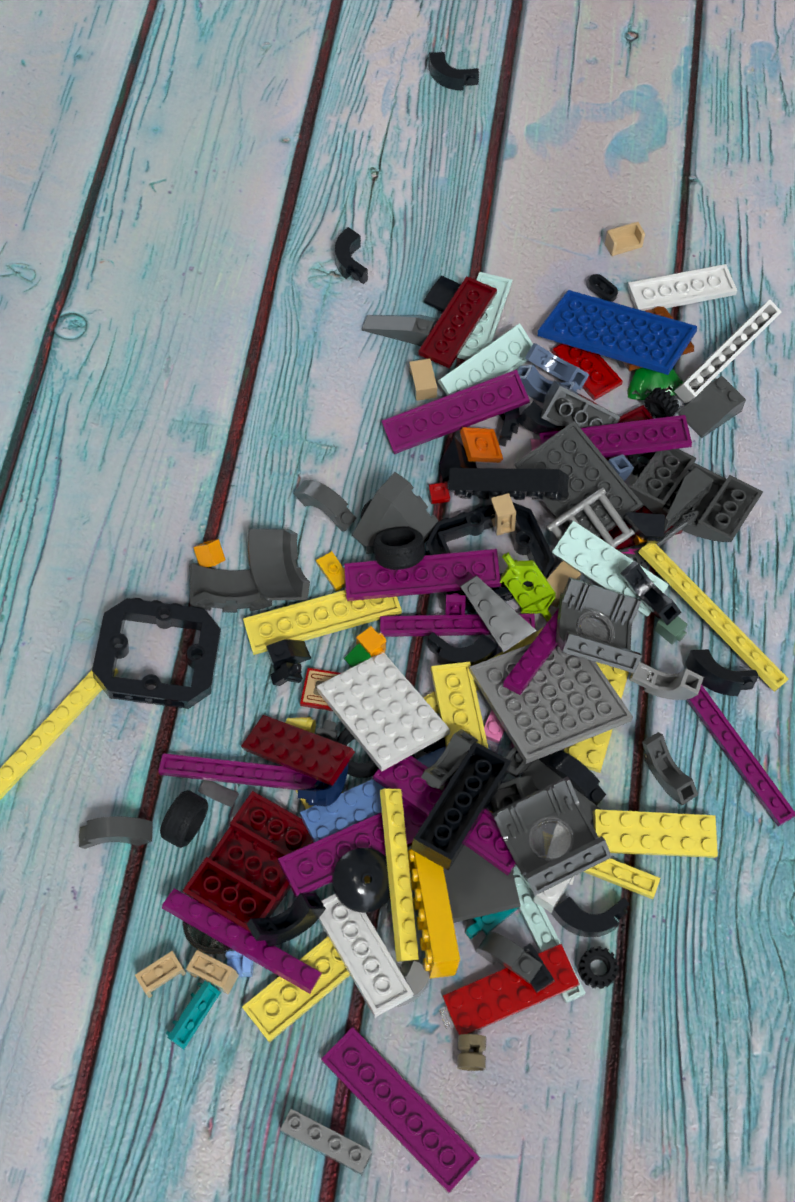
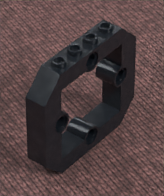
[426,502,555,613]
[92,598,221,709]

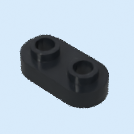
[588,274,618,302]

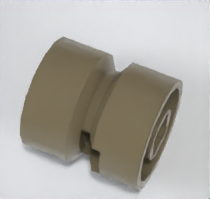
[457,1034,486,1071]

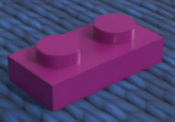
[446,593,466,615]

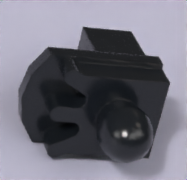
[270,662,303,686]

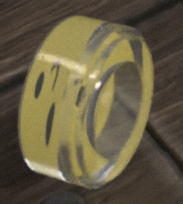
[439,1006,455,1030]

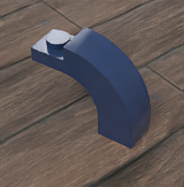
[298,764,348,806]

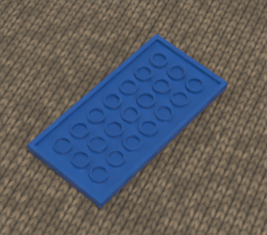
[538,290,697,375]

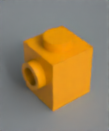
[356,626,387,658]

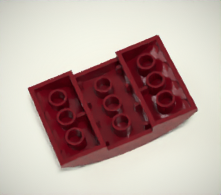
[182,791,314,933]

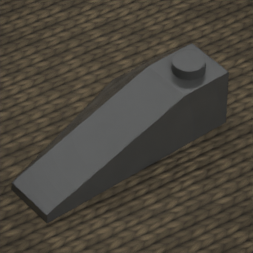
[362,315,438,346]

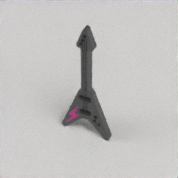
[620,511,699,569]

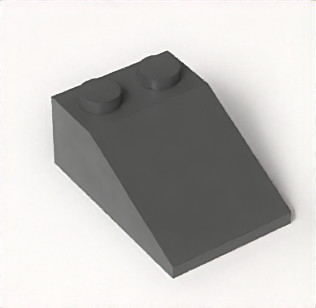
[678,376,746,438]

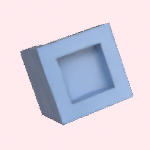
[226,951,253,977]

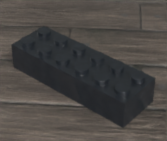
[448,468,569,501]
[411,742,511,871]

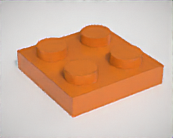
[460,427,503,463]

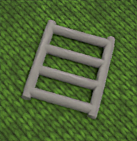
[546,487,635,571]

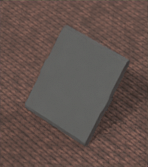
[443,845,521,923]

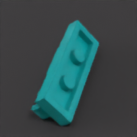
[166,981,221,1050]

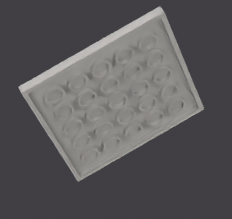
[469,644,633,764]

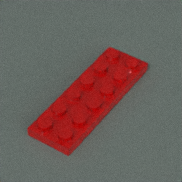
[443,944,580,1035]

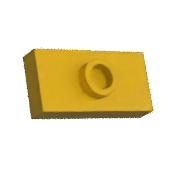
[316,551,346,591]

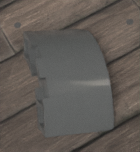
[248,528,310,600]
[190,563,272,613]

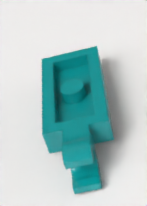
[465,907,519,940]

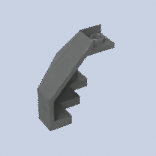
[352,472,438,554]

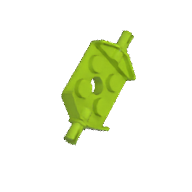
[500,552,556,622]

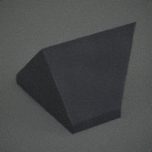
[439,437,477,481]

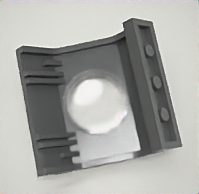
[556,577,642,673]
[492,777,612,896]

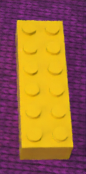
[408,842,460,979]

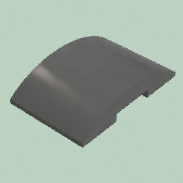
[631,449,763,542]

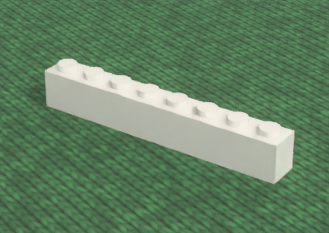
[674,300,781,404]

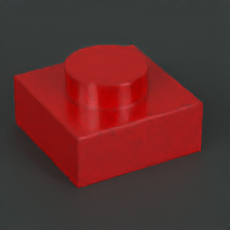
[429,482,450,504]

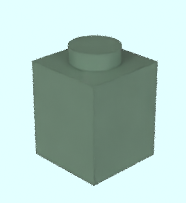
[655,616,688,645]

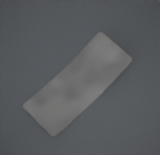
[198,780,239,807]

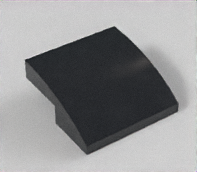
[424,276,461,312]

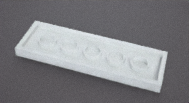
[628,264,737,311]
[318,894,413,1017]

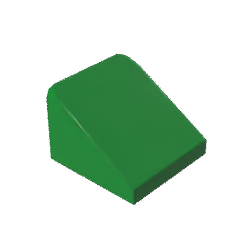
[344,643,371,668]

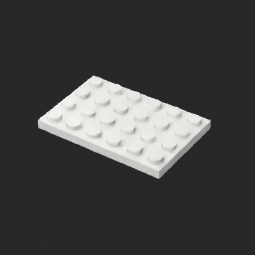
[317,652,450,771]

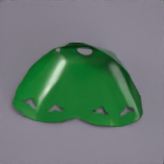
[627,367,683,400]

